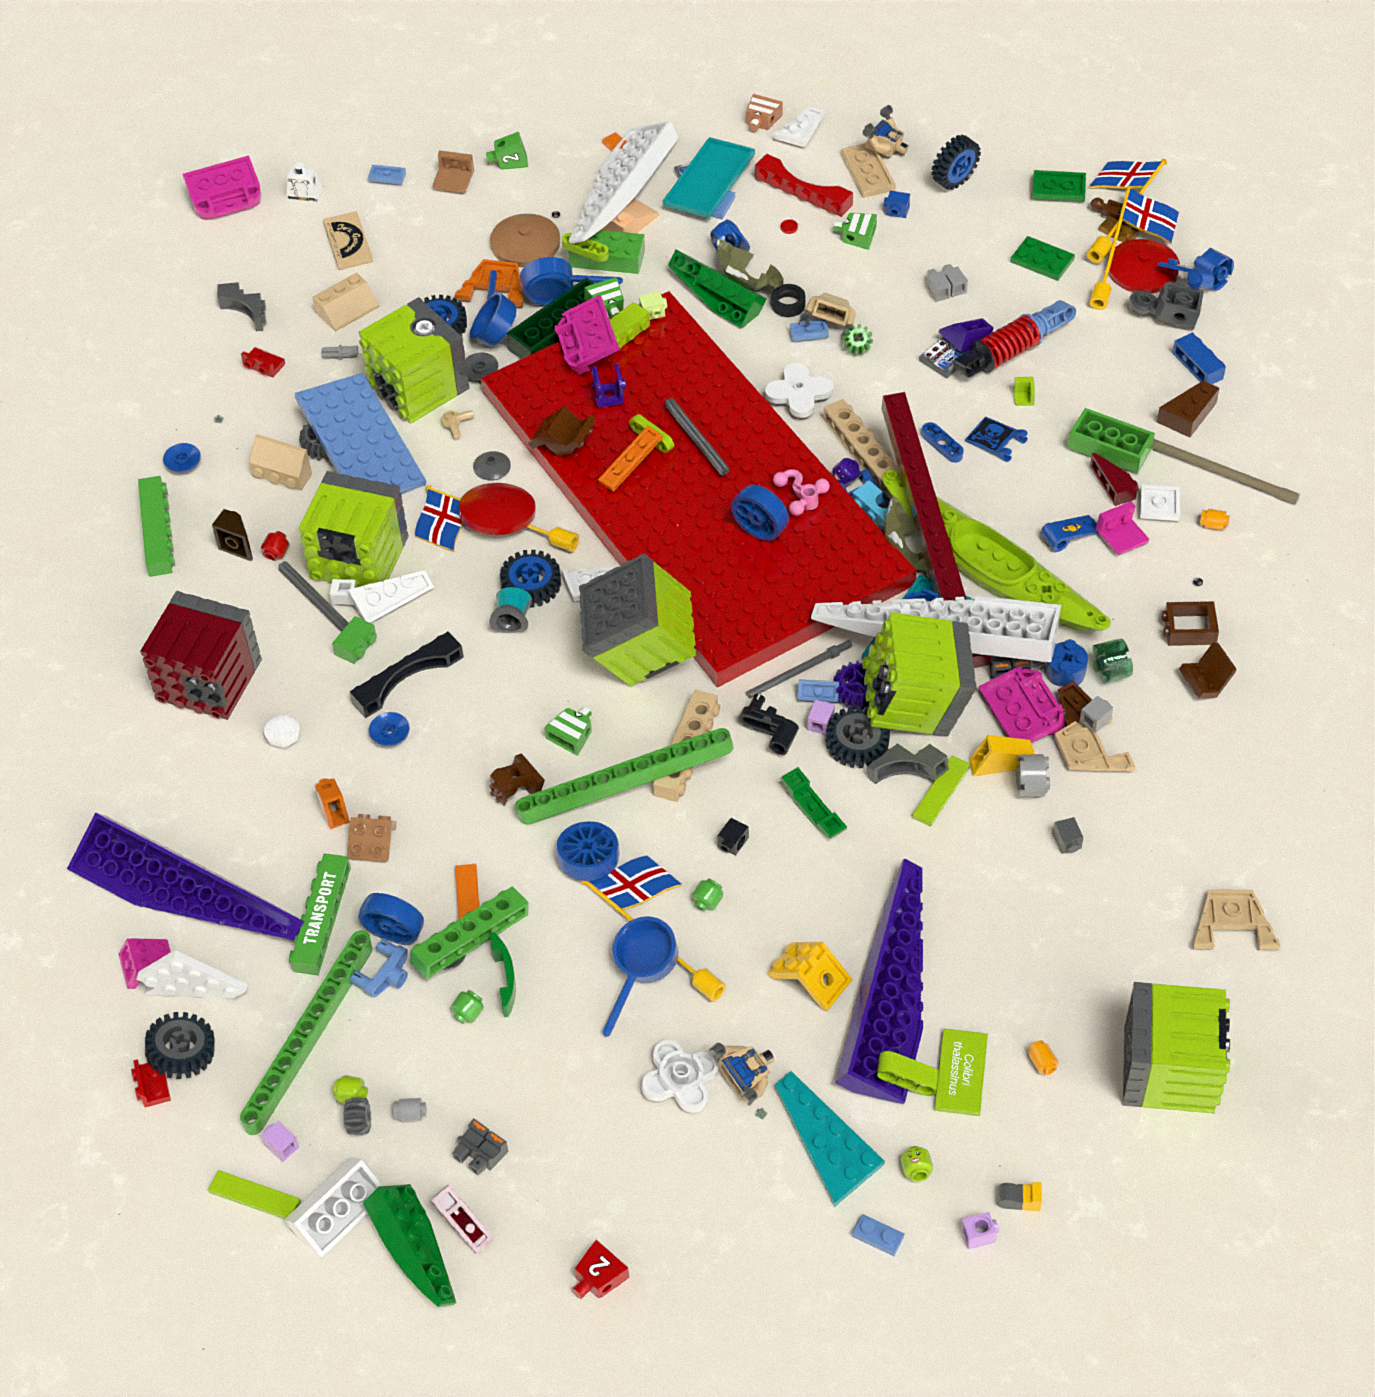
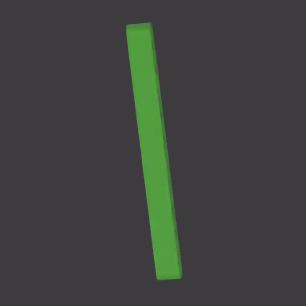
[515,728,734,824]
[240,930,373,1135]

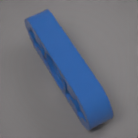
[921,422,964,463]

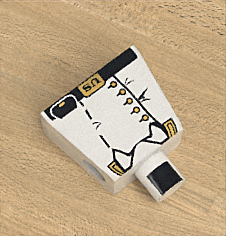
[287,162,323,202]

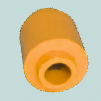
[1200,509,1230,530]
[1028,1040,1059,1075]

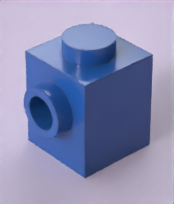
[883,190,910,218]

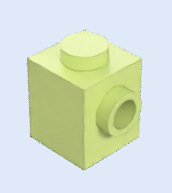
[639,291,667,320]

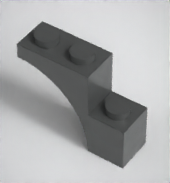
[217,282,266,331]
[868,743,949,784]

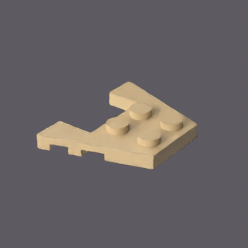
[1054,718,1135,772]
[1193,889,1280,950]

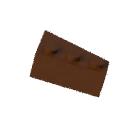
[1157,381,1220,438]

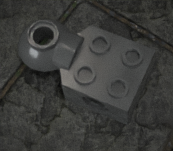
[1130,282,1204,330]

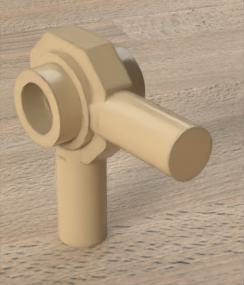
[441,410,474,438]

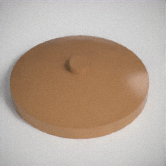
[490,214,560,268]

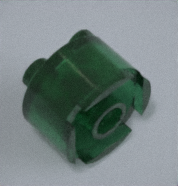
[1092,638,1133,684]

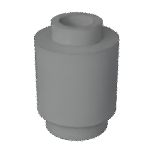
[393,1098,427,1122]

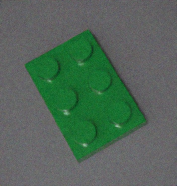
[1032,170,1086,202]
[1011,236,1075,281]

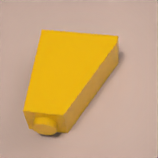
[969,735,1035,776]

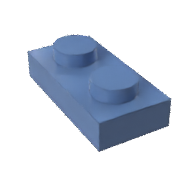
[368,165,406,185]
[711,191,736,220]
[790,319,829,342]
[798,679,839,702]
[852,1214,905,1256]

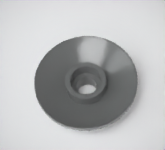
[466,352,498,380]
[473,451,511,481]

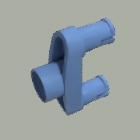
[350,938,408,997]

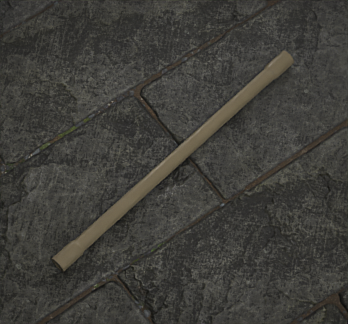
[1153,439,1300,504]

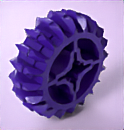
[833,660,869,711]

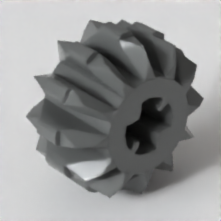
[343,1097,372,1136]

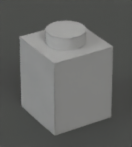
[1080,696,1113,733]

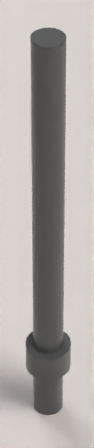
[746,640,852,699]

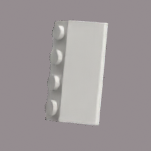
[284,1157,382,1258]

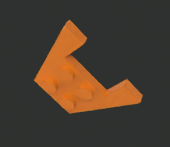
[455,259,523,307]

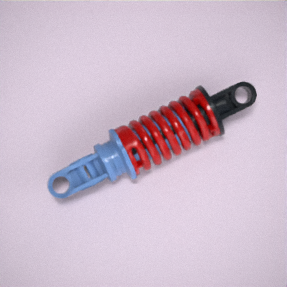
[953,300,1076,377]

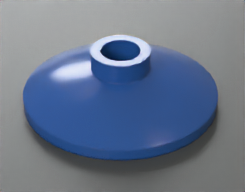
[163,443,201,472]
[369,712,410,746]

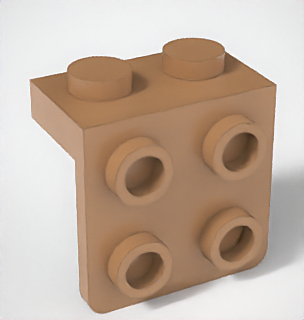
[433,150,474,193]
[347,814,397,862]

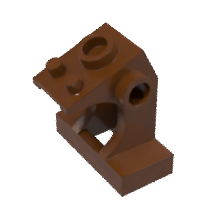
[489,753,545,806]

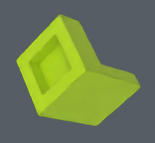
[1013,376,1035,406]

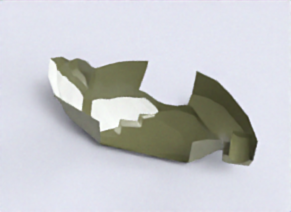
[717,239,784,290]
[884,496,931,579]

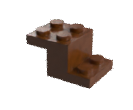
[528,406,596,458]

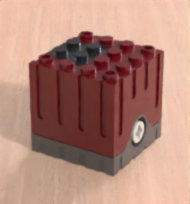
[140,590,262,720]

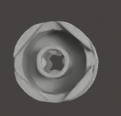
[1016,754,1050,796]

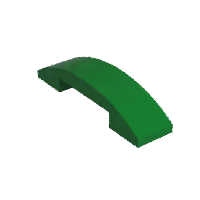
[781,767,847,839]
[490,932,516,1018]

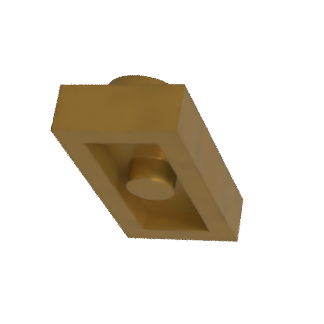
[1099,216,1139,243]

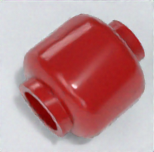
[261,531,290,561]

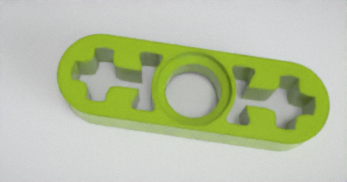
[562,233,609,262]
[629,414,674,453]

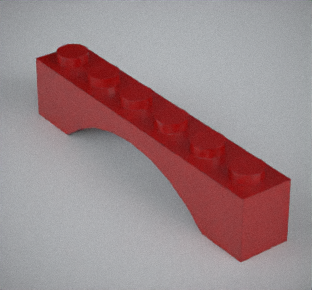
[755,153,853,217]

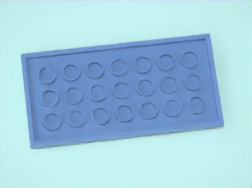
[295,373,426,493]

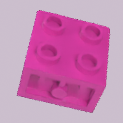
[1096,501,1149,555]
[118,938,171,989]

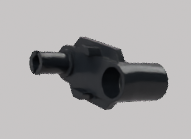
[739,694,799,755]

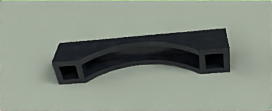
[350,631,464,719]

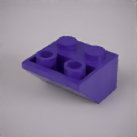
[938,318,994,352]

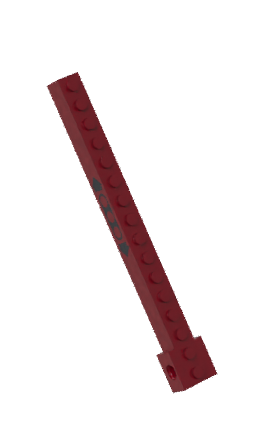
[881,392,991,668]

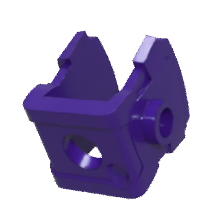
[592,363,626,407]

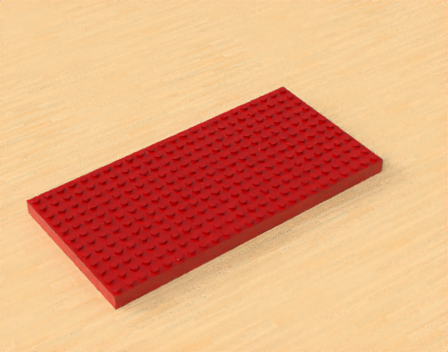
[481,291,917,688]

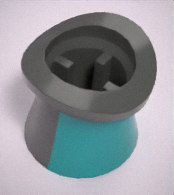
[489,587,532,633]

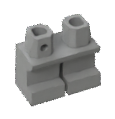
[927,264,968,302]

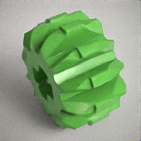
[842,324,873,356]

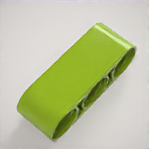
[877,1051,939,1096]

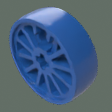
[731,485,789,541]
[556,821,620,881]
[358,893,424,945]

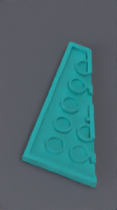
[775,1071,885,1207]

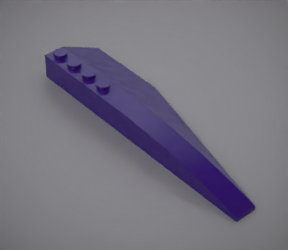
[67,812,305,940]
[835,858,923,1104]

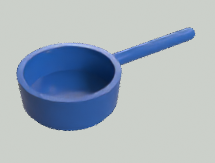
[519,257,623,306]
[470,270,517,346]
[603,916,679,1037]

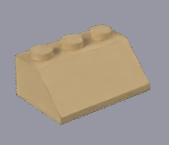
[312,272,380,332]
[249,434,312,491]

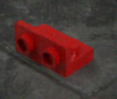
[241,347,285,378]
[131,1059,171,1108]

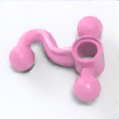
[773,469,830,516]

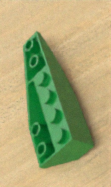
[668,249,767,328]
[363,1184,457,1307]

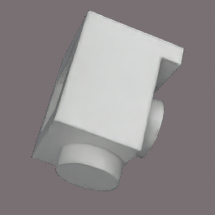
[330,579,357,607]

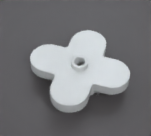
[765,363,833,418]
[642,1040,718,1113]

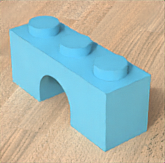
[852,480,888,534]

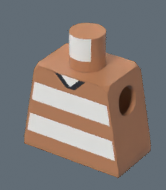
[746,94,783,131]

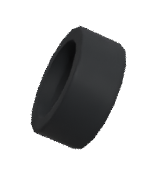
[771,284,806,317]

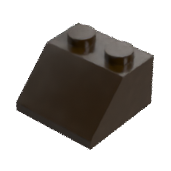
[212,509,253,561]

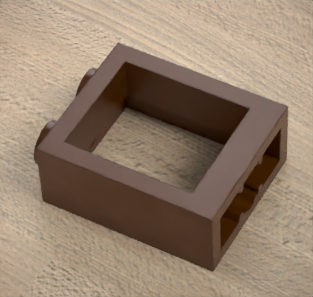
[1161,601,1219,646]

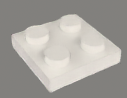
[1140,484,1180,521]

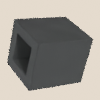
[1053,817,1083,854]

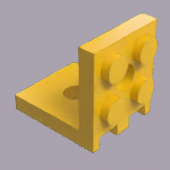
[768,942,853,1010]

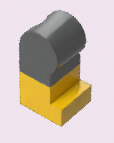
[998,1182,1042,1211]

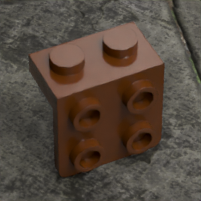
[1179,642,1236,698]

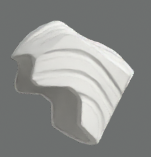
[264,714,300,748]

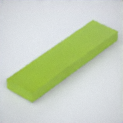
[913,755,970,827]
[208,1170,301,1219]

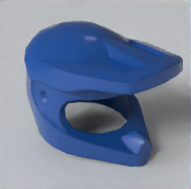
[710,219,750,252]

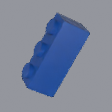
[1173,332,1226,384]

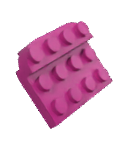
[182,155,261,220]
[555,295,620,375]
[978,666,1065,743]

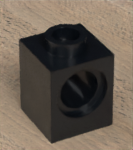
[717,818,749,856]

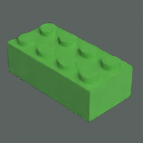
[568,227,645,274]
[1068,408,1155,474]

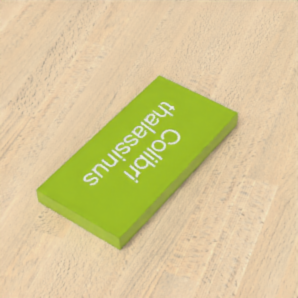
[935,1028,988,1116]

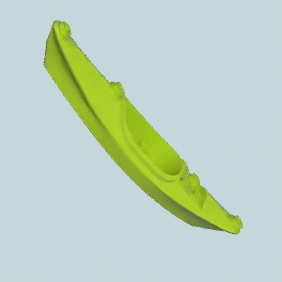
[882,470,1111,631]

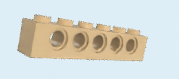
[824,399,900,491]
[653,689,721,802]

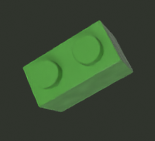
[332,616,377,664]

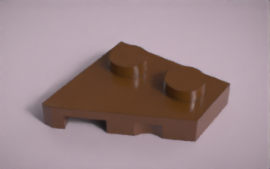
[1057,680,1092,727]

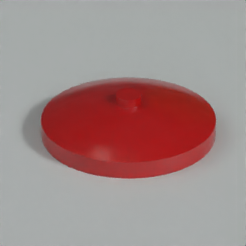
[1108,239,1180,294]
[459,483,536,535]

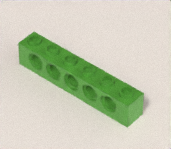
[410,886,529,980]

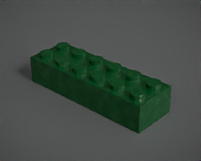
[507,277,595,359]

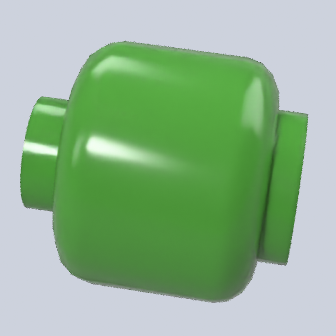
[692,878,723,912]
[451,990,484,1024]

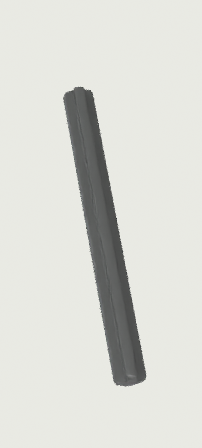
[665,398,729,476]
[278,561,349,632]

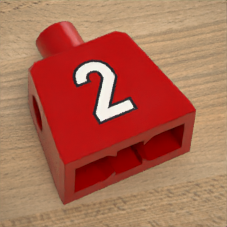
[572,1239,629,1299]

